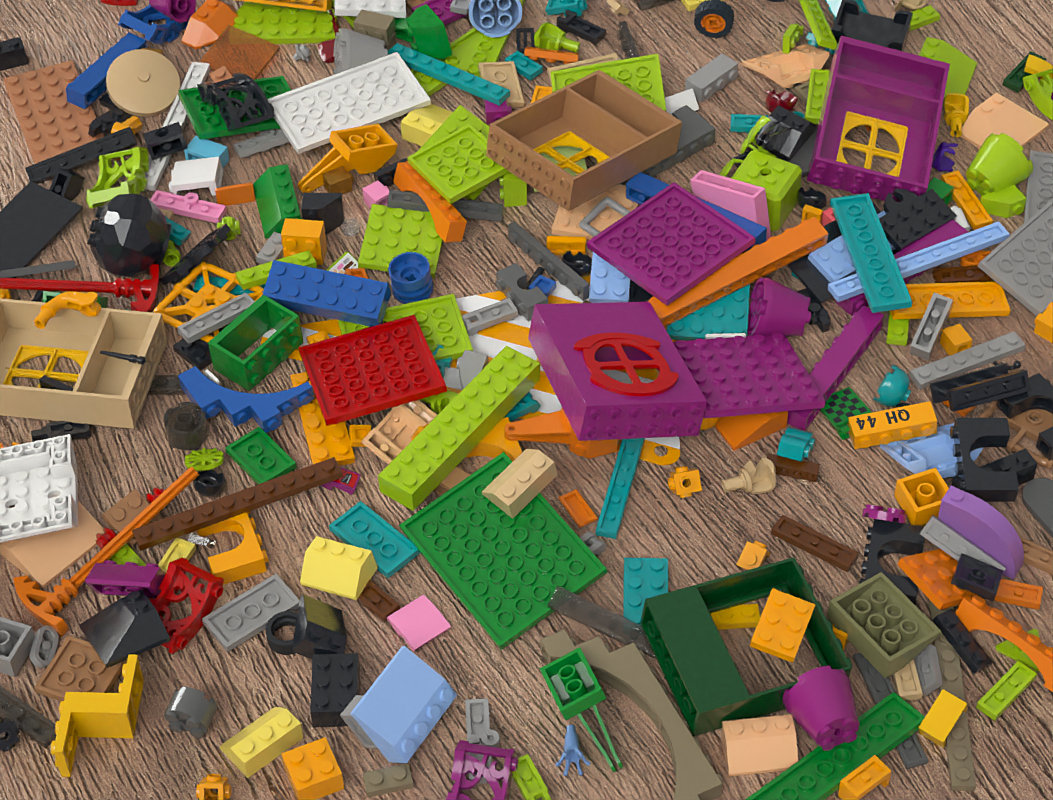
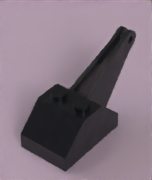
[755,105,816,162]

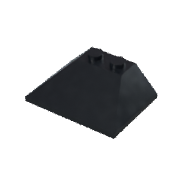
[79,590,170,668]

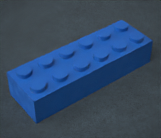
[262,260,391,327]

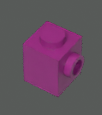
[484,99,512,126]

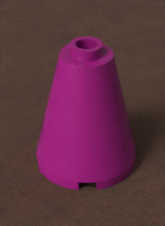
[149,0,196,23]

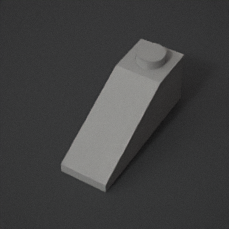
[456,350,489,390]

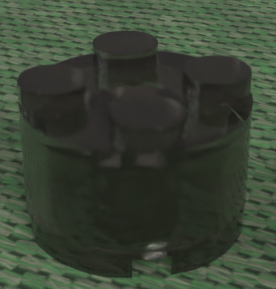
[163,402,208,451]

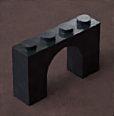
[996,373,1053,461]
[950,418,1019,502]
[859,519,925,605]

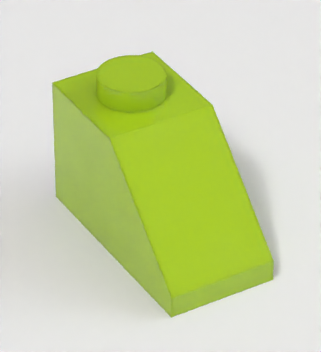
[980,185,1027,218]

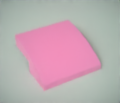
[387,595,451,652]

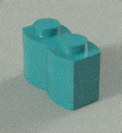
[777,427,816,462]

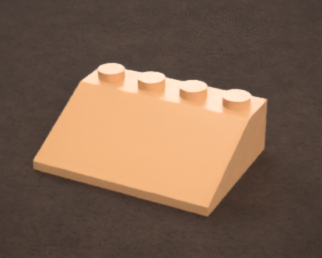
[0,496,104,589]

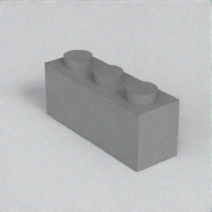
[685,54,738,103]
[910,292,953,361]

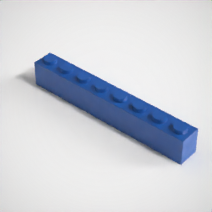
[626,172,767,252]

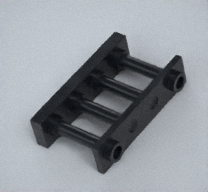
[930,363,1031,412]

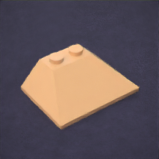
[741,44,829,88]
[960,92,1049,148]
[361,400,437,465]

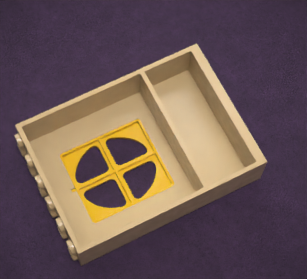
[0,298,167,429]

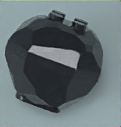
[87,194,171,277]

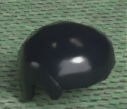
[797,187,827,209]
[562,251,592,276]
[193,470,226,497]

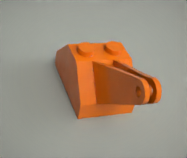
[504,408,622,459]

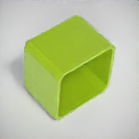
[731,150,802,231]

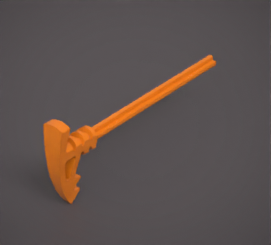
[13,467,199,637]

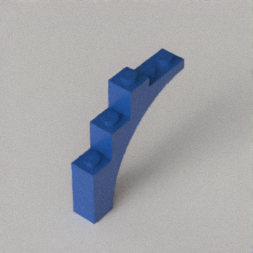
[178,366,314,433]

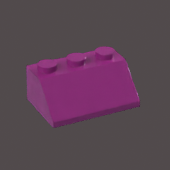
[85,561,166,598]

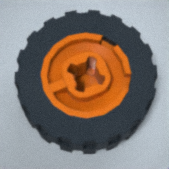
[694,0,734,38]

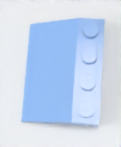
[350,646,457,763]

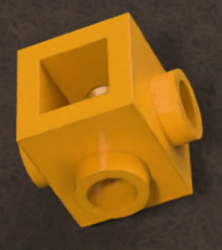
[668,466,702,498]
[196,773,232,800]

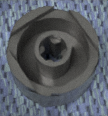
[164,687,218,739]

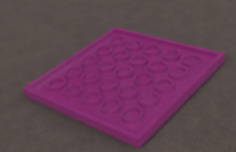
[587,182,755,306]
[673,333,825,418]

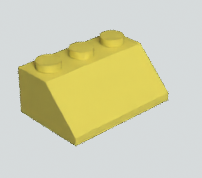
[300,536,378,600]
[219,707,303,778]

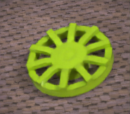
[184,448,224,471]

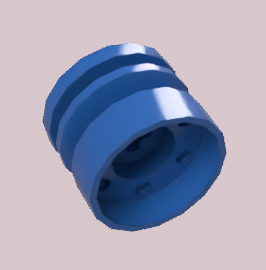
[388,252,433,304]

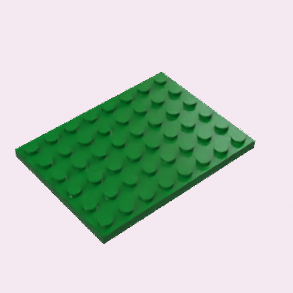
[399,452,608,650]

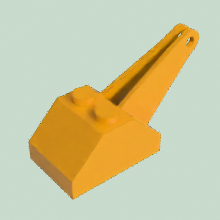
[297,124,398,193]

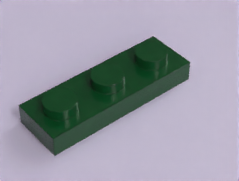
[1003,51,1046,93]

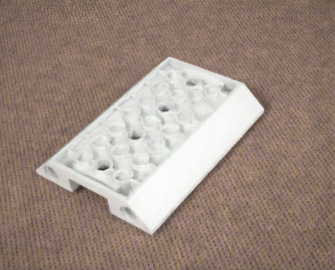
[0,434,78,543]

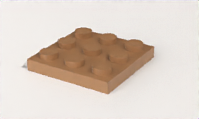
[34,635,127,701]

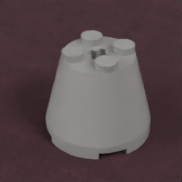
[333,28,388,75]

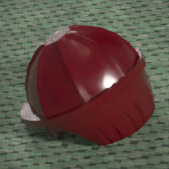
[765,89,798,113]

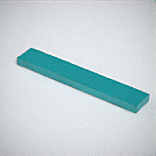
[595,438,645,539]

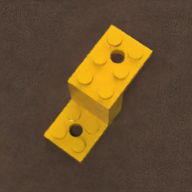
[51,655,144,777]

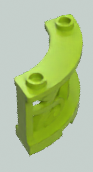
[1023,69,1053,120]
[86,147,149,209]

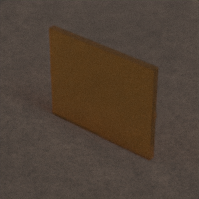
[199,25,280,80]

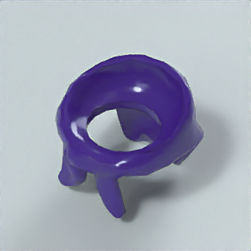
[931,141,958,172]

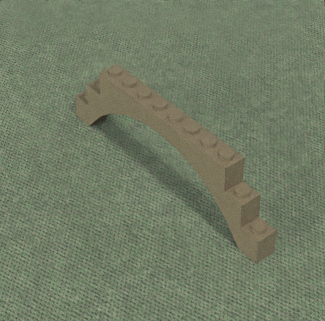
[540,629,724,800]

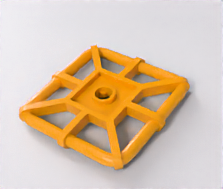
[153,261,264,343]

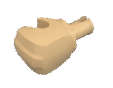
[721,458,776,494]

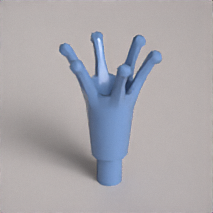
[555,725,591,776]

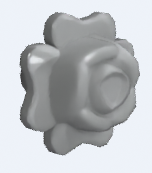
[293,44,311,62]

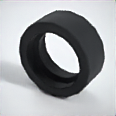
[266,611,298,655]

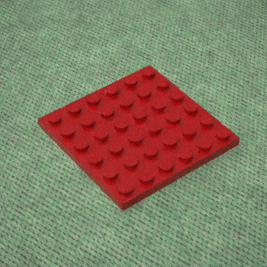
[298,315,447,426]

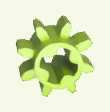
[217,217,240,240]

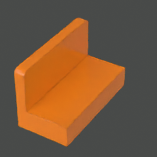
[215,182,255,206]

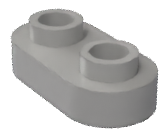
[30,625,59,668]

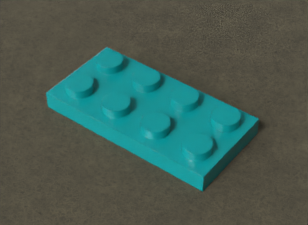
[329,501,420,578]
[623,558,668,635]

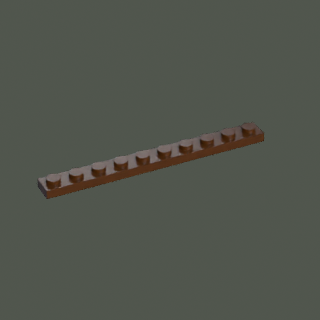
[132,457,343,551]

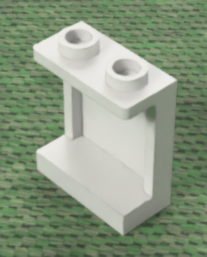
[169,157,224,196]

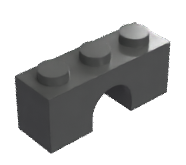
[495,263,548,321]

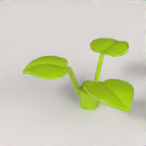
[719,115,776,177]

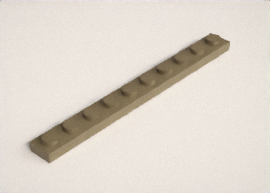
[928,598,976,791]

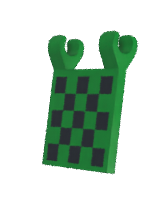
[820,387,872,440]

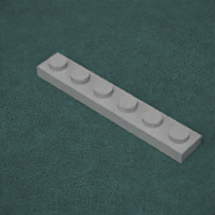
[909,331,1025,390]

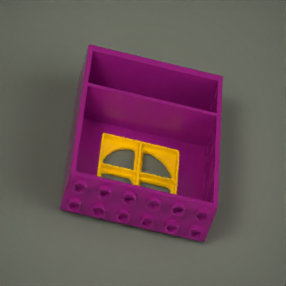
[806,36,950,202]

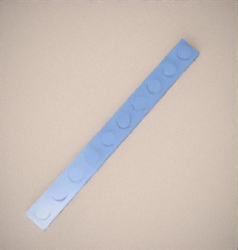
[828,222,1009,302]

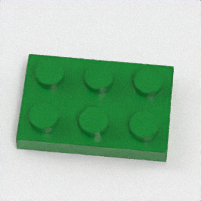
[225,427,297,484]

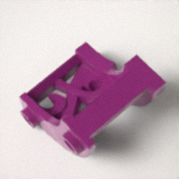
[446,740,518,800]

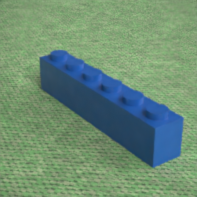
[66,33,147,109]

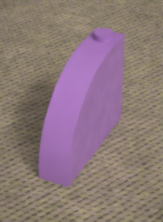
[938,486,1024,580]

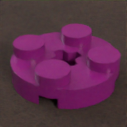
[862,504,907,524]

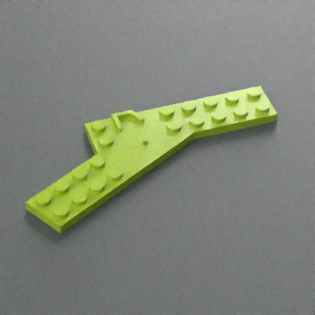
[410,0,526,97]

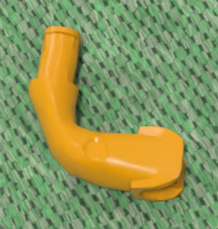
[34,291,102,329]

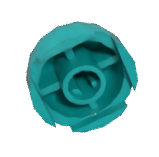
[873,364,911,407]

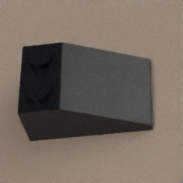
[292,594,347,659]

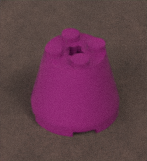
[747,277,811,336]
[783,666,859,751]

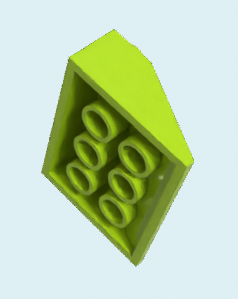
[919,37,977,107]

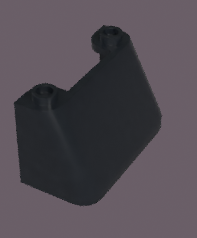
[832,0,913,54]

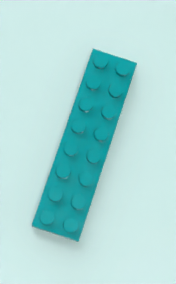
[830,193,912,313]

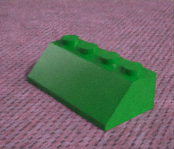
[253,164,301,239]

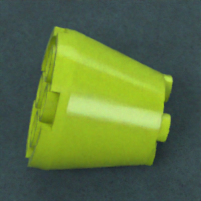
[966,133,1033,196]

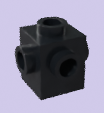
[0,716,20,752]

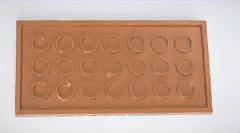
[3,60,104,164]

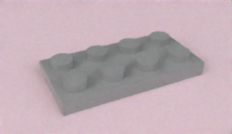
[202,574,300,652]

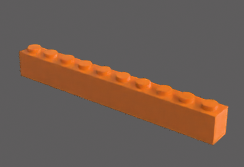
[647,217,828,327]

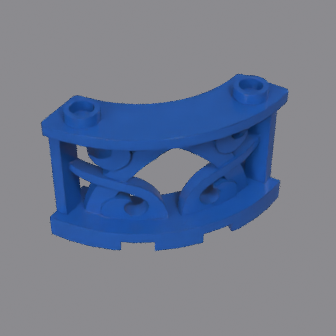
[118,4,197,44]

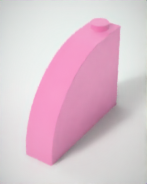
[690,170,771,241]

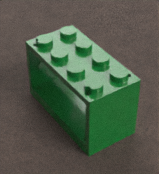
[208,295,304,391]

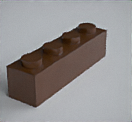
[767,454,820,482]

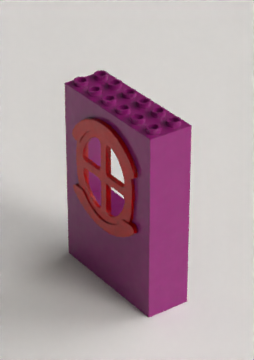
[528,302,707,441]

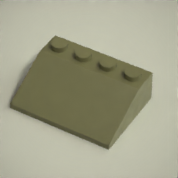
[826,572,941,678]

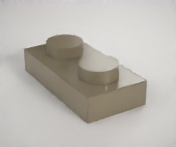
[363,763,414,798]

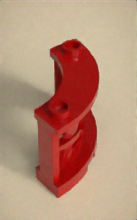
[150,557,224,654]

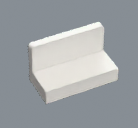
[665,88,699,115]

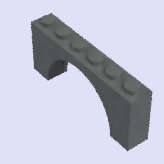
[621,105,716,186]

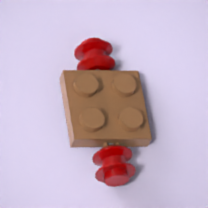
[96,488,164,549]

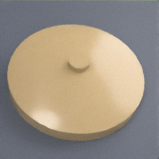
[106,49,180,117]

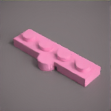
[150,190,227,223]

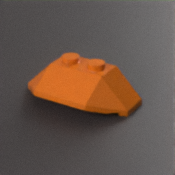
[181,0,239,50]

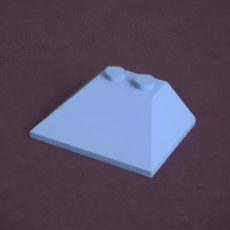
[880,423,984,478]

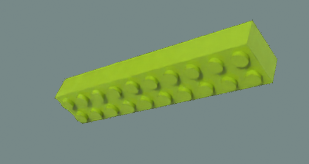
[378,345,540,511]

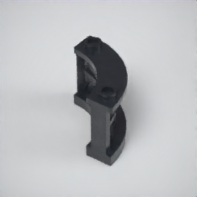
[197,73,274,132]

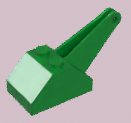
[394,4,453,59]
[540,647,623,773]

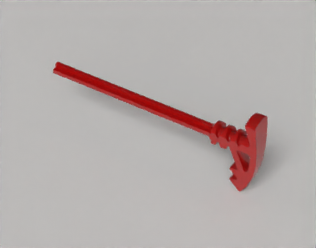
[0,264,159,313]

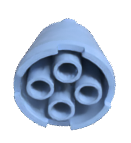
[468,0,522,37]

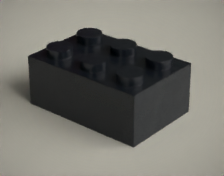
[310,653,360,728]

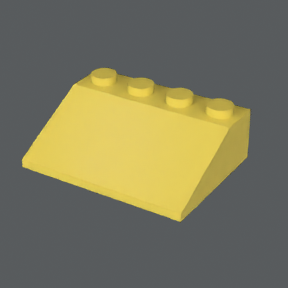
[401,104,453,146]

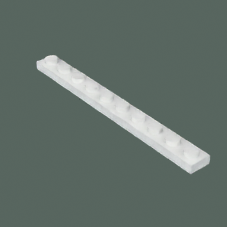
[145,62,211,191]

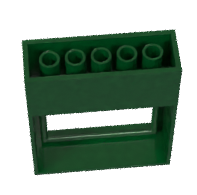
[640,557,852,736]

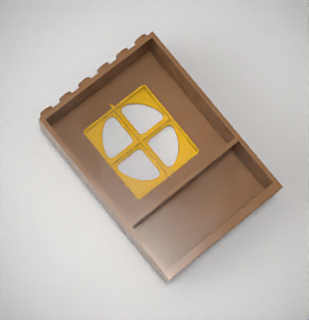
[486,70,682,211]

